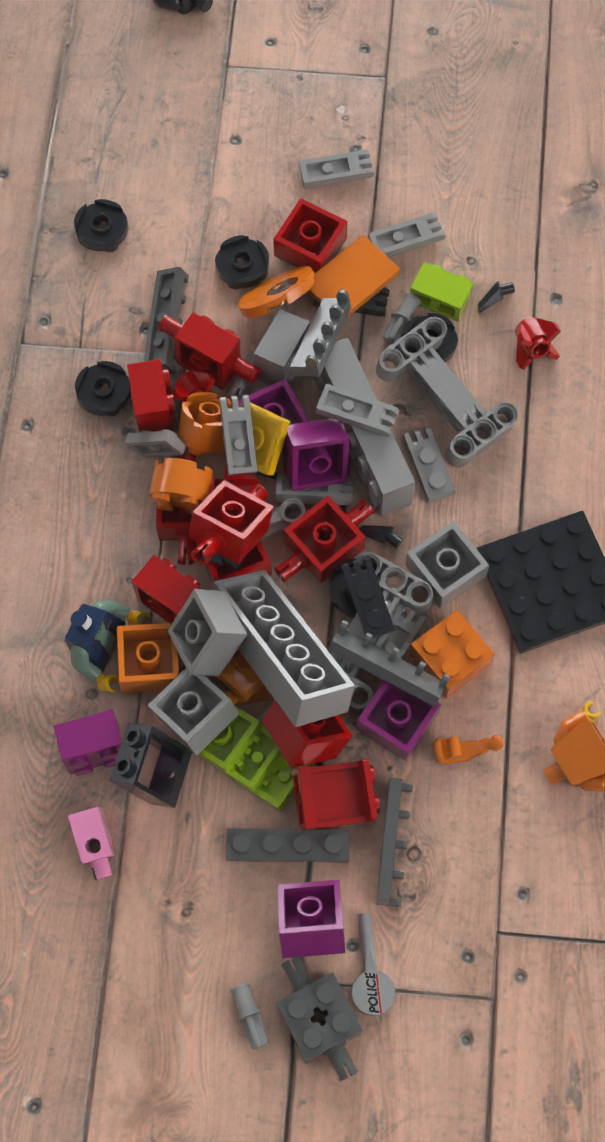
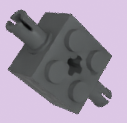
[276,957,363,1082]

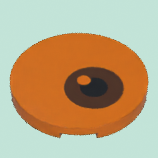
[238,266,315,318]

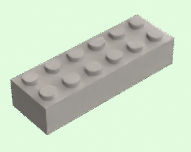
[314,337,415,516]
[212,570,355,727]

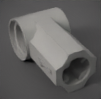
[261,498,306,540]

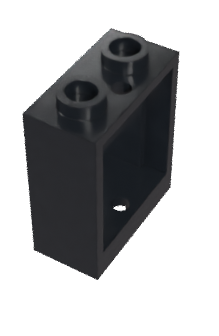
[109,723,192,808]

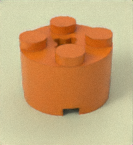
[178,392,231,455]
[149,458,213,514]

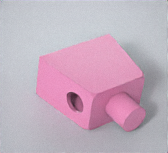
[68,807,115,880]

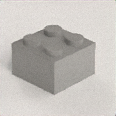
[254,309,310,385]
[405,521,489,609]
[168,589,247,676]
[148,668,239,756]

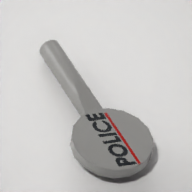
[352,913,395,1016]

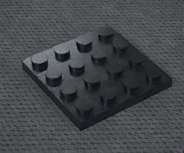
[477,510,605,654]

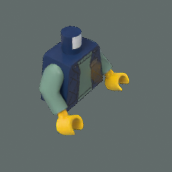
[65,599,150,692]

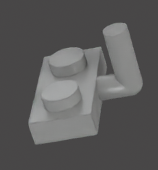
[125,429,186,458]

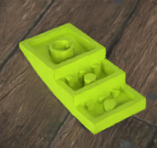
[179,706,315,812]

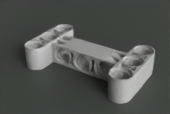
[375,317,518,467]
[332,552,433,713]

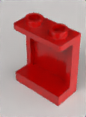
[291,759,380,831]

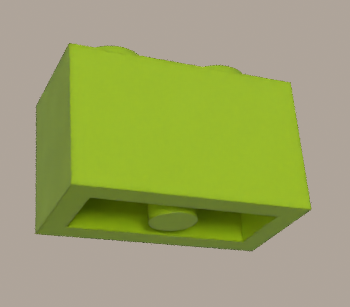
[410,262,474,322]

